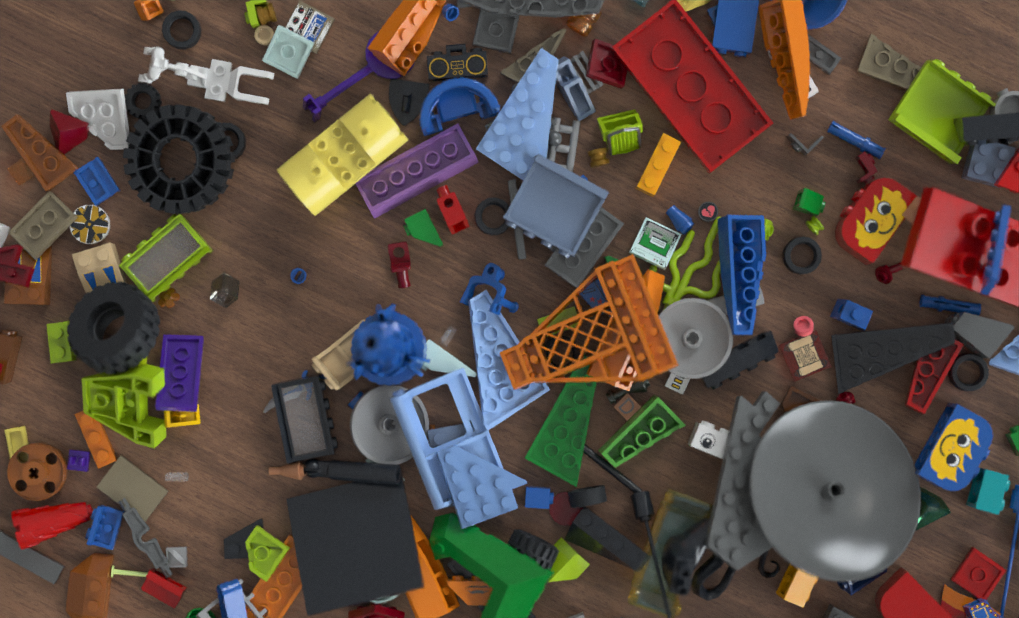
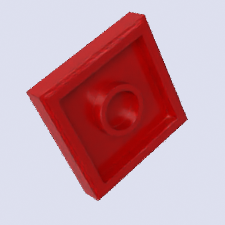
[950,547,1007,600]

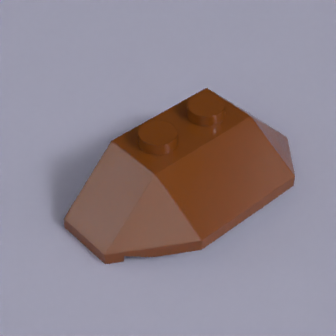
[66,552,114,618]

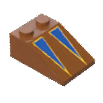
[4,246,52,305]

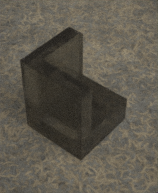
[210,272,240,308]

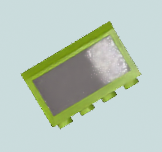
[119,213,213,302]

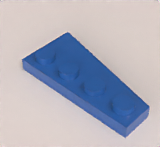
[980,205,1011,295]

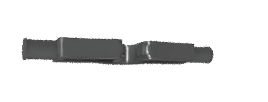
[118,498,173,578]

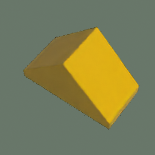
[164,404,200,428]

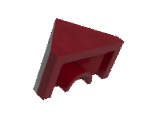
[50,109,89,155]

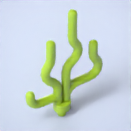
[649,216,721,310]

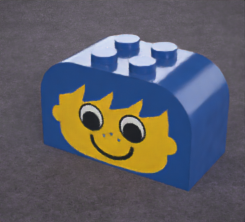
[914,403,993,491]

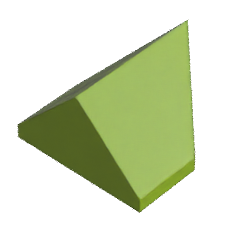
[549,537,590,582]

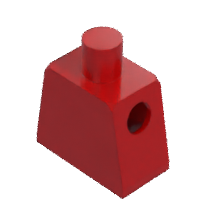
[436,185,470,235]

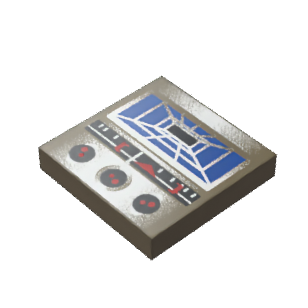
[285,0,335,54]

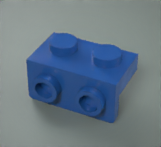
[85,505,124,550]

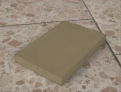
[8,190,78,260]
[97,455,169,522]

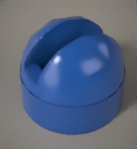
[442,4,459,21]
[290,268,306,284]

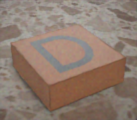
[613,393,641,421]

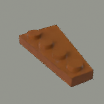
[1,115,79,191]

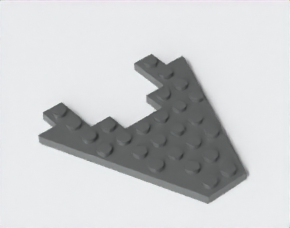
[704,391,835,570]

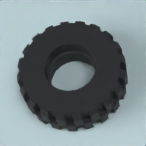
[67,282,160,374]

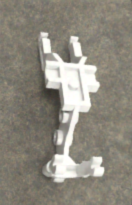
[138,47,275,105]

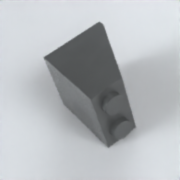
[944,312,1015,359]

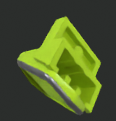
[597,109,643,156]

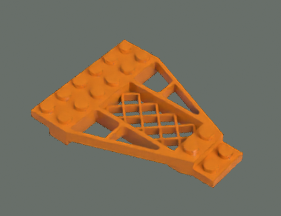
[499,254,679,390]

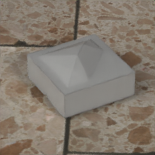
[166,546,188,568]

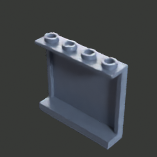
[503,154,609,258]

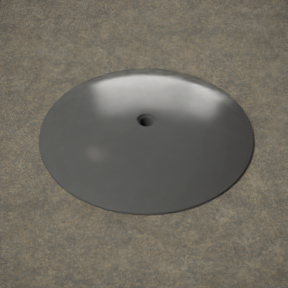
[750,401,921,582]

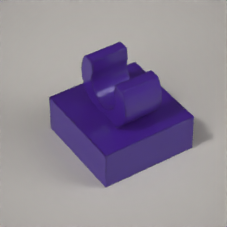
[67,449,91,472]

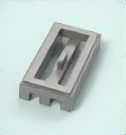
[570,51,603,94]

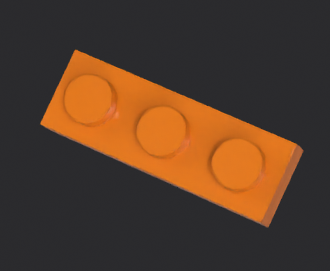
[74,410,117,469]

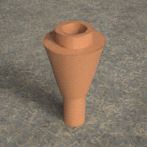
[268,460,306,480]

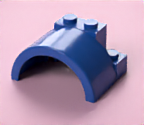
[419,78,500,136]

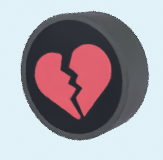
[698,202,718,222]

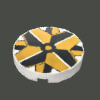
[70,205,110,244]

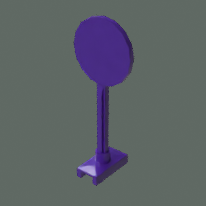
[303,32,415,123]

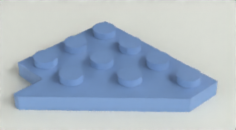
[436,445,528,529]

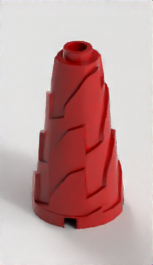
[11,502,93,550]

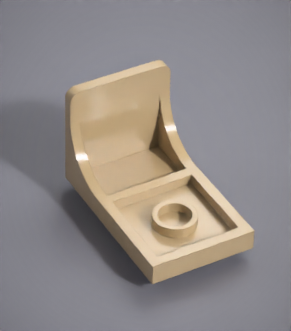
[312,319,376,390]

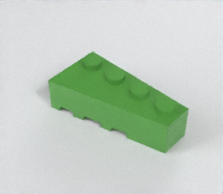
[598,395,685,467]

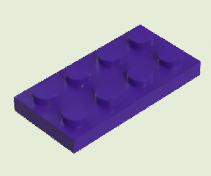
[156,334,204,412]

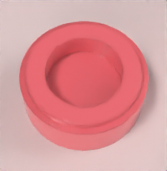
[793,316,814,337]

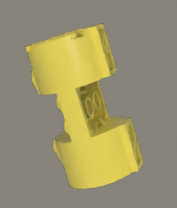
[277,93,408,216]

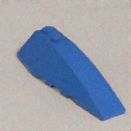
[717,215,766,335]

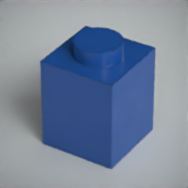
[525,486,554,509]

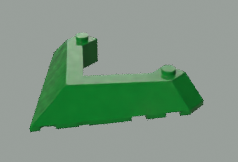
[429,512,554,618]

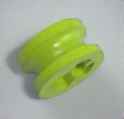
[805,216,824,236]

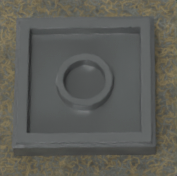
[472,9,520,54]

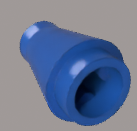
[666,205,694,235]

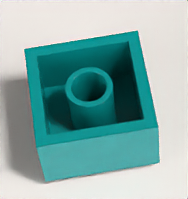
[966,468,1010,515]

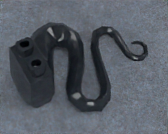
[661,518,780,601]

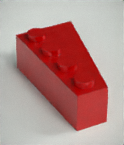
[905,340,964,415]

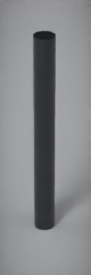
[581,442,642,494]

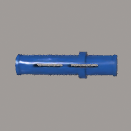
[827,121,886,160]
[919,295,981,316]

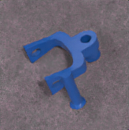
[460,263,519,316]

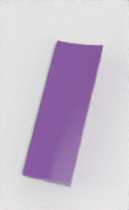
[356,124,479,218]

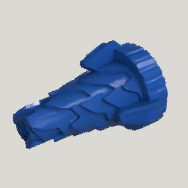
[346,304,430,386]

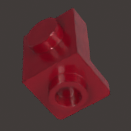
[855,152,878,184]

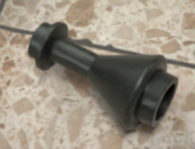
[606,375,651,404]

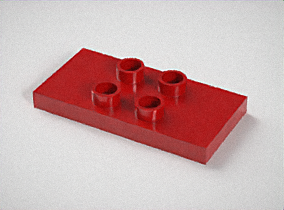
[611,0,773,174]
[901,187,1019,309]

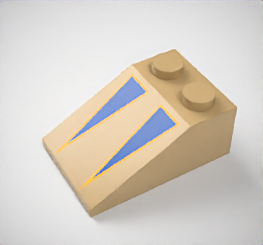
[72,243,127,293]

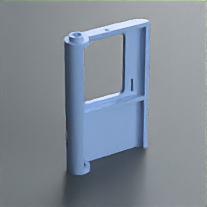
[390,368,504,510]

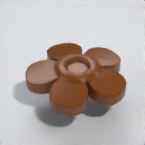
[158,288,180,308]

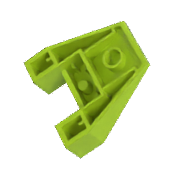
[82,364,166,448]

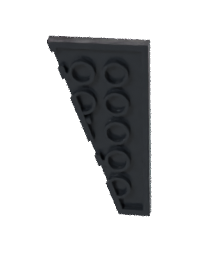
[831,322,956,394]

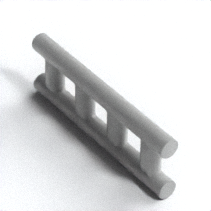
[547,117,581,172]

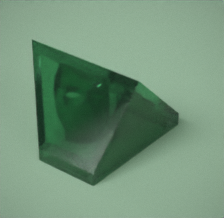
[915,487,951,531]

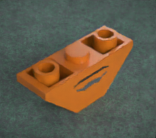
[448,575,493,605]

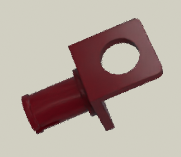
[388,241,411,288]

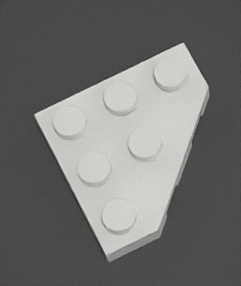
[66,89,130,150]

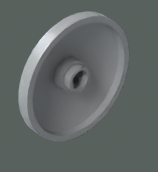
[659,298,733,379]
[350,385,429,464]

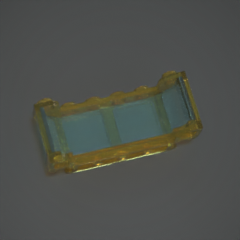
[627,488,713,618]

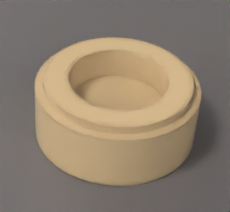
[254,25,274,46]

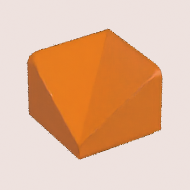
[133,0,164,21]

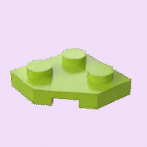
[245,525,290,582]

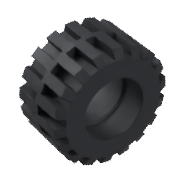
[507,529,559,570]

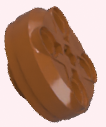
[7,442,67,501]

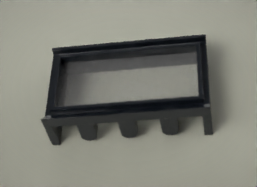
[271,374,338,464]

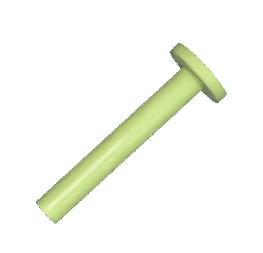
[111,565,148,578]

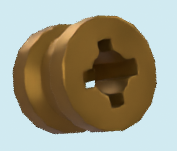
[256,2,277,25]
[587,148,610,168]

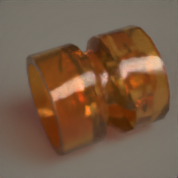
[566,11,602,37]

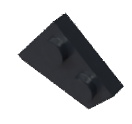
[224,518,264,559]

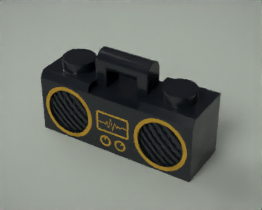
[427,43,488,82]

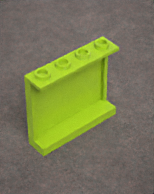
[888,59,996,164]

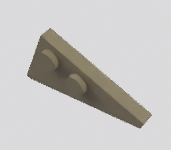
[501,28,567,83]

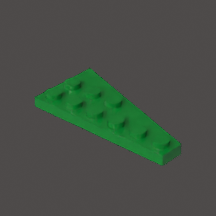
[525,355,596,487]

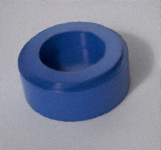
[347,390,364,409]

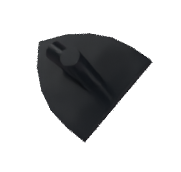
[389,79,430,126]

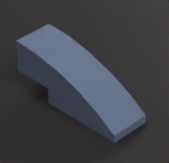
[556,56,596,121]

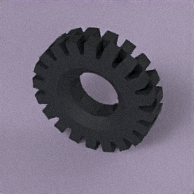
[123,105,235,214]

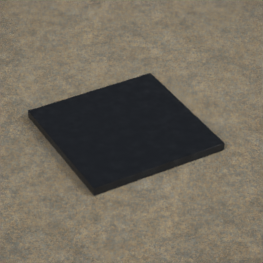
[286,471,425,616]

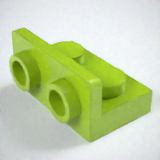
[46,321,76,363]

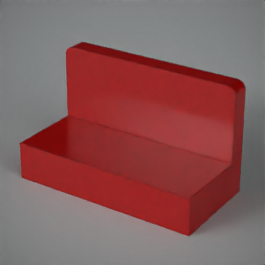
[141,568,187,608]

